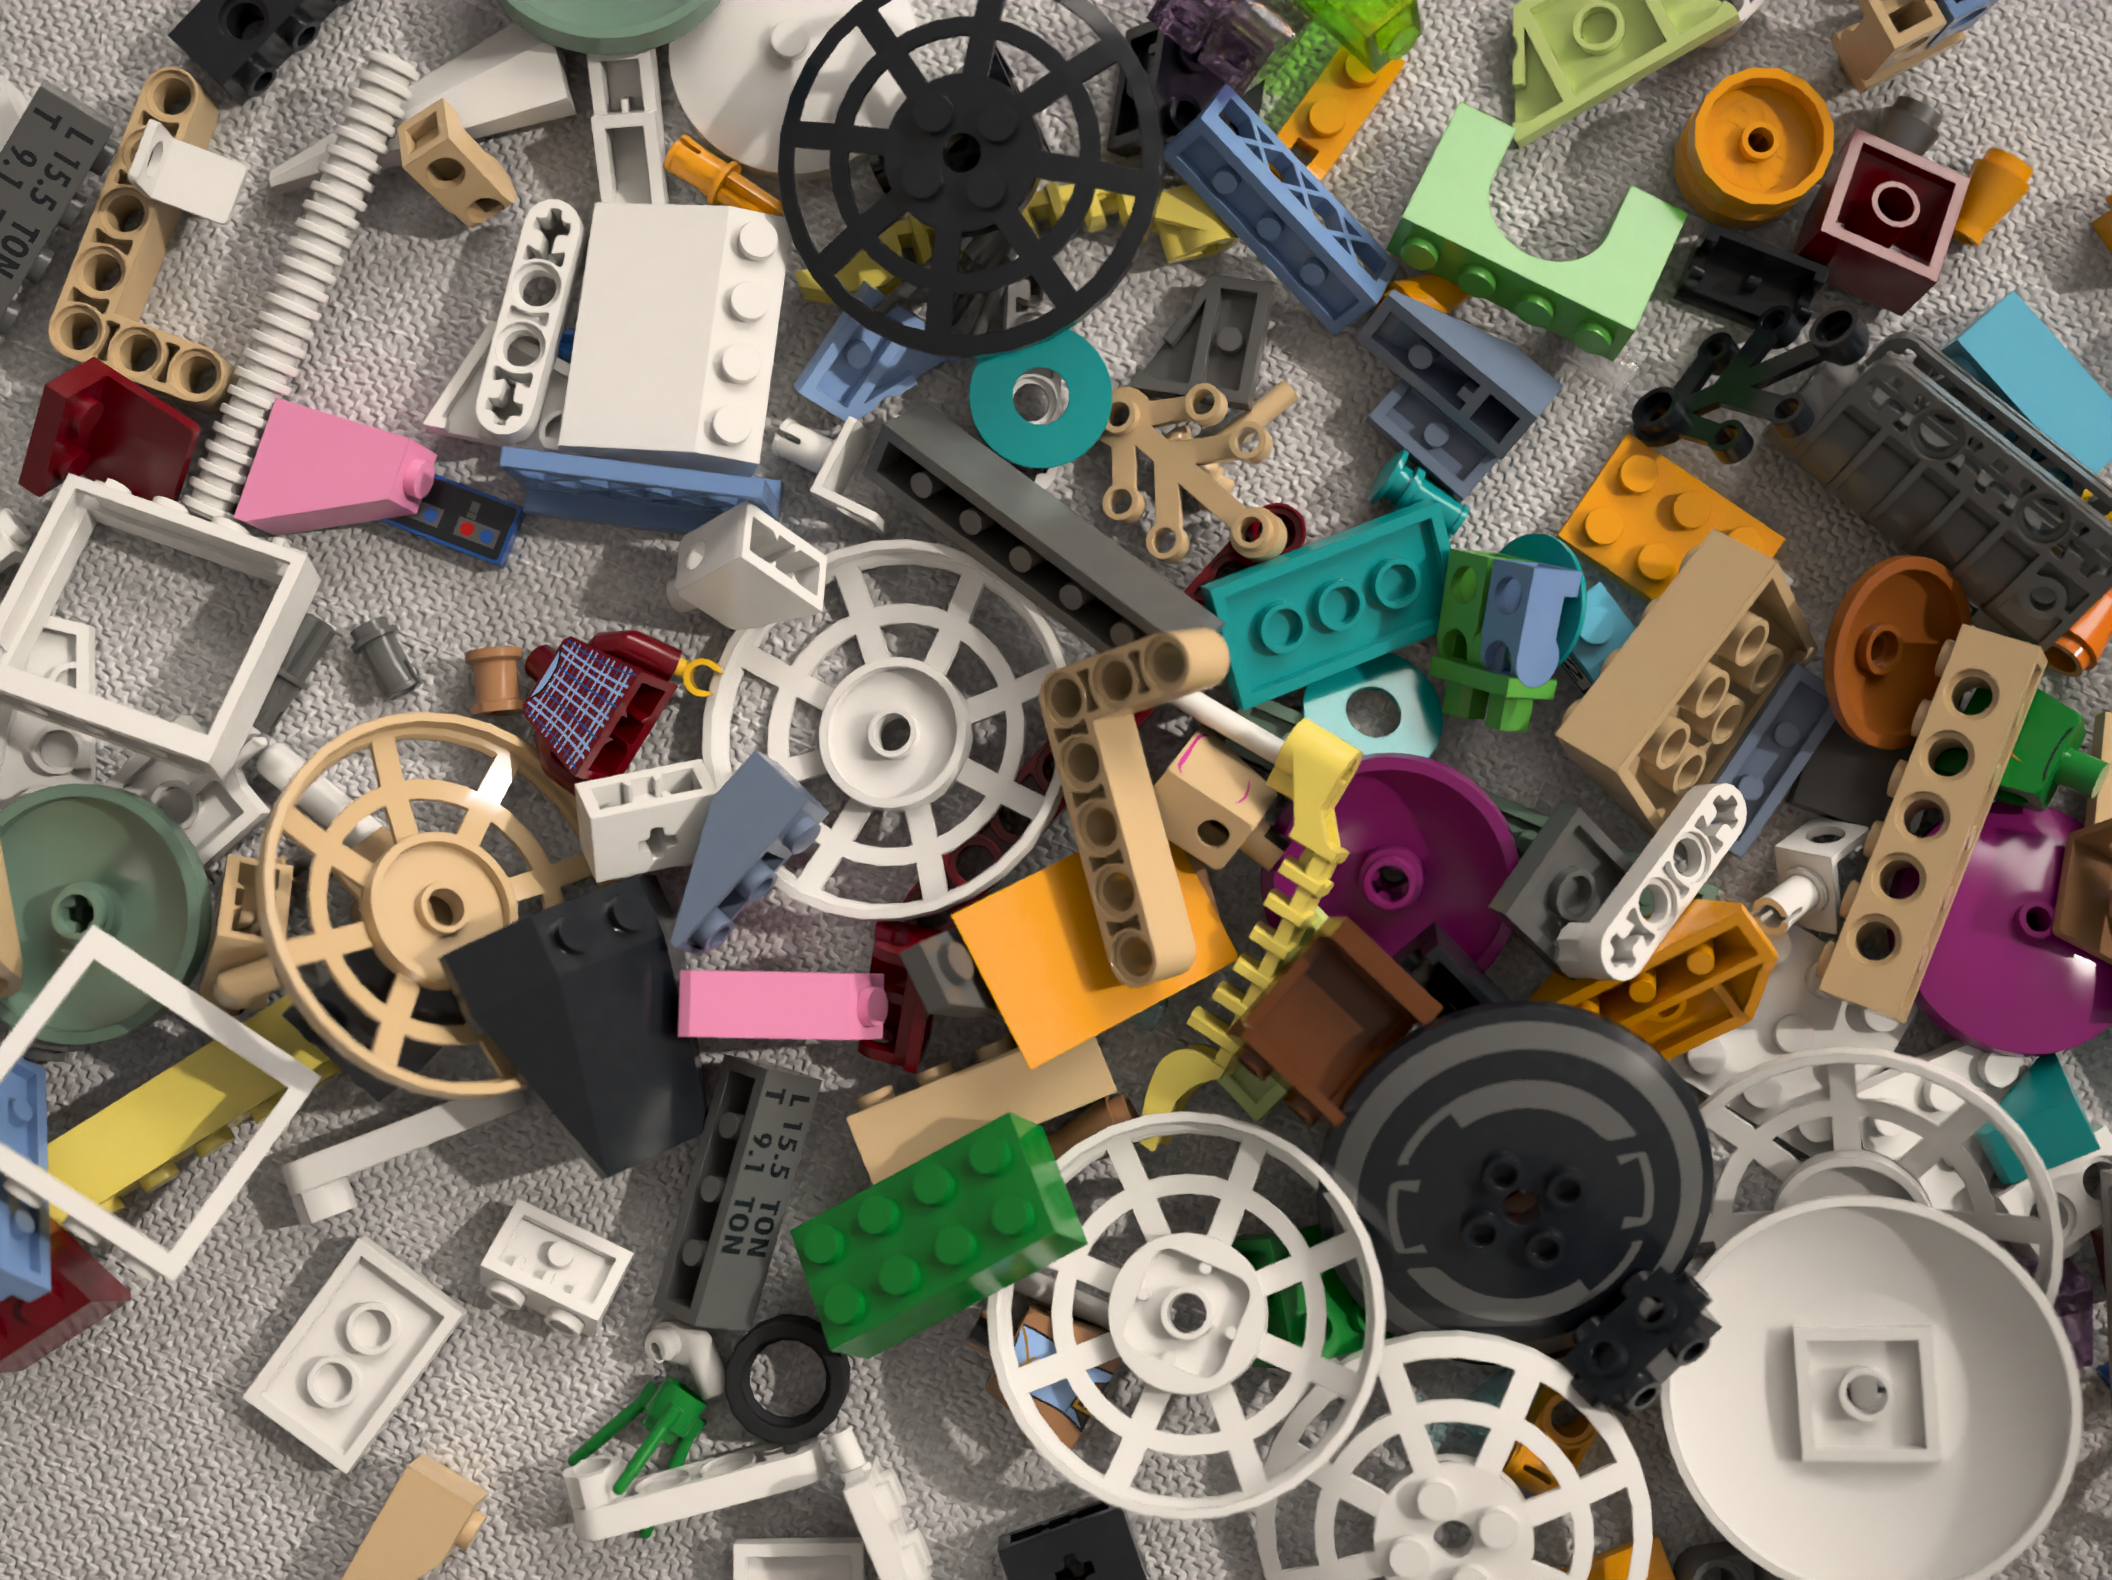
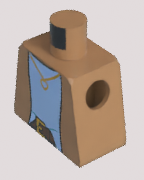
[964,1302,1122,1451]

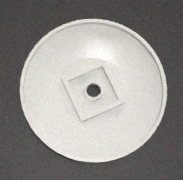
[1660,1195,2082,1580]

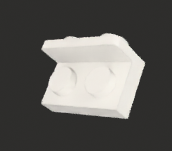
[480,1198,634,1338]

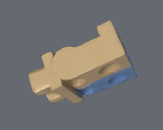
[1831,0,1999,94]

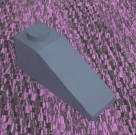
[1354,290,1563,460]

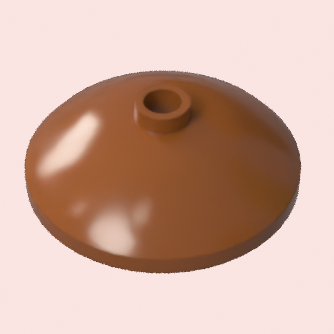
[1823,555,1972,750]

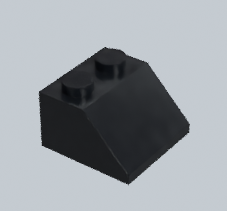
[282,948,467,1102]

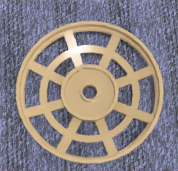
[256,711,621,1099]

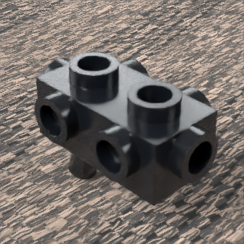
[1565,1266,1722,1417]

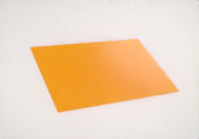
[951,839,1239,1070]

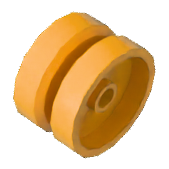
[1673,67,1834,230]

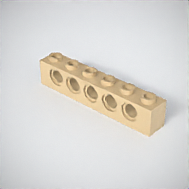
[1816,624,2048,1025]

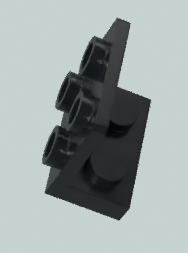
[1107,14,1268,158]

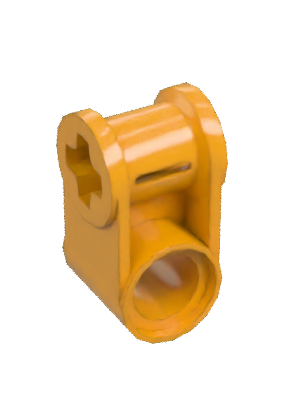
[1502,1383,1598,1496]

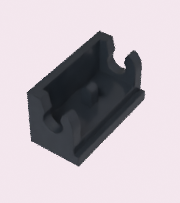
[1673,222,1831,330]
[1391,921,1511,1019]

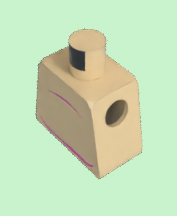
[1153,724,1292,872]

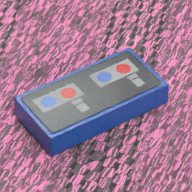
[382,474,526,569]

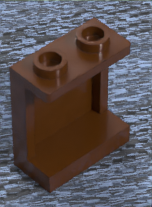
[1226,916,1443,1128]

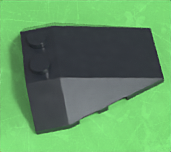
[438,875,708,1181]

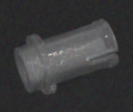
[1557,339,1643,395]

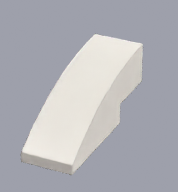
[586,48,669,204]

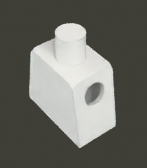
[666,501,827,630]

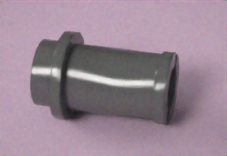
[350,616,423,702]

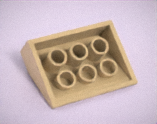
[1555,528,1818,837]

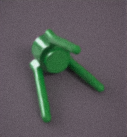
[568,1375,708,1539]

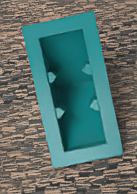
[1974,1053,2101,1184]

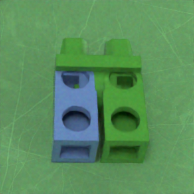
[1428,548,1582,732]

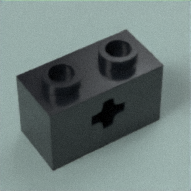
[998,1500,1147,1580]

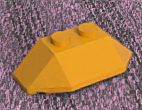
[1528,899,1778,1060]

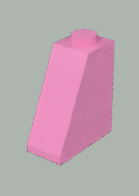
[233,398,437,536]
[678,970,888,1040]

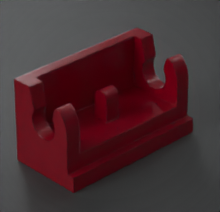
[857,921,943,1074]

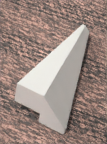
[269,22,577,195]

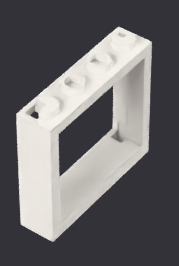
[0,473,322,783]
[0,925,322,1283]

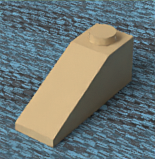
[341,1453,489,1580]

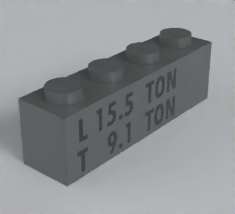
[0,79,120,338]
[652,1054,822,1331]

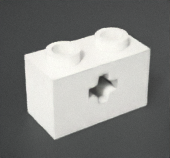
[575,759,718,883]

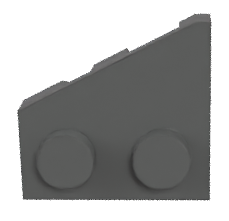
[1130,274,1276,411]

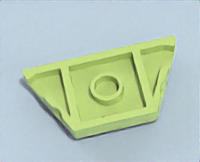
[1512,0,1741,149]

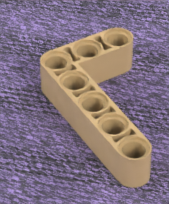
[48,66,240,415]
[1039,627,1230,988]

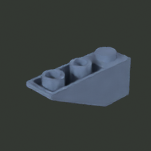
[670,750,830,956]

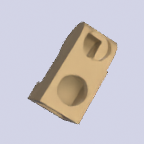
[397,98,517,228]

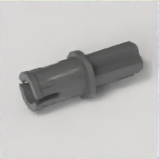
[253,613,335,736]

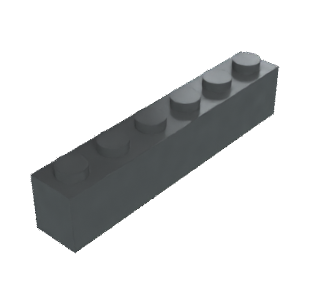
[863,403,1225,658]

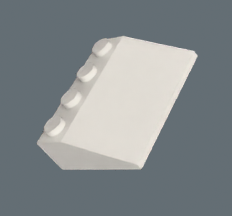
[557,202,791,478]

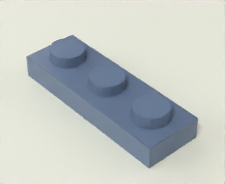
[1696,663,1836,859]

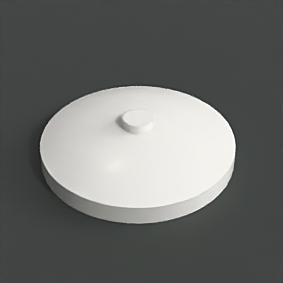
[669,0,920,181]

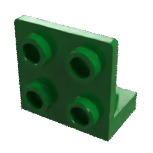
[1232,1224,1394,1369]

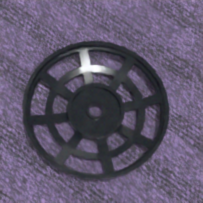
[778,0,1165,359]

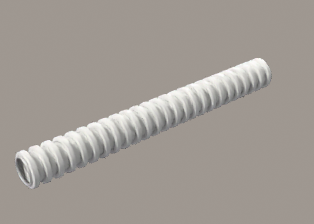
[182,49,420,523]

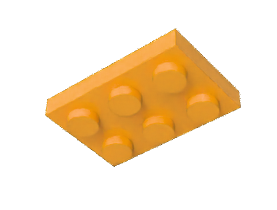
[1555,432,1785,603]

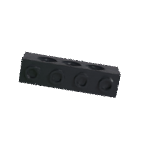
[168,0,352,106]

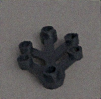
[1632,305,1870,465]

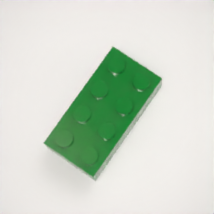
[790,1112,1088,1359]

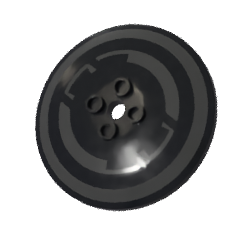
[1316,1000,1714,1366]

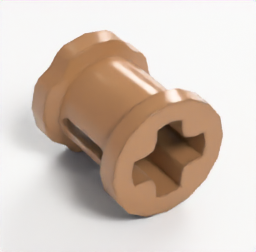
[464,646,526,718]

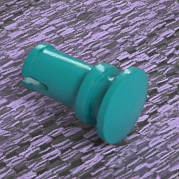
[1367,448,1470,539]

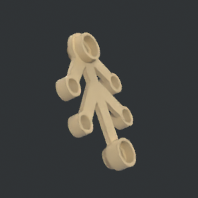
[1099,383,1287,564]

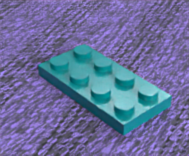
[1200,498,1451,710]

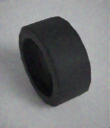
[724,1314,851,1444]

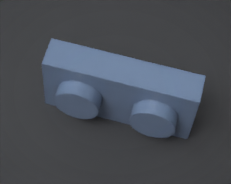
[1365,378,1499,503]

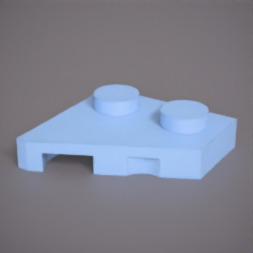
[793,280,960,422]

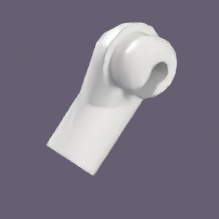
[644,1320,726,1400]

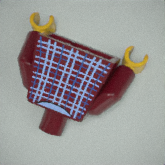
[523,630,724,797]

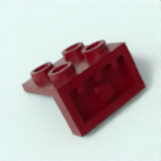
[18,357,200,502]

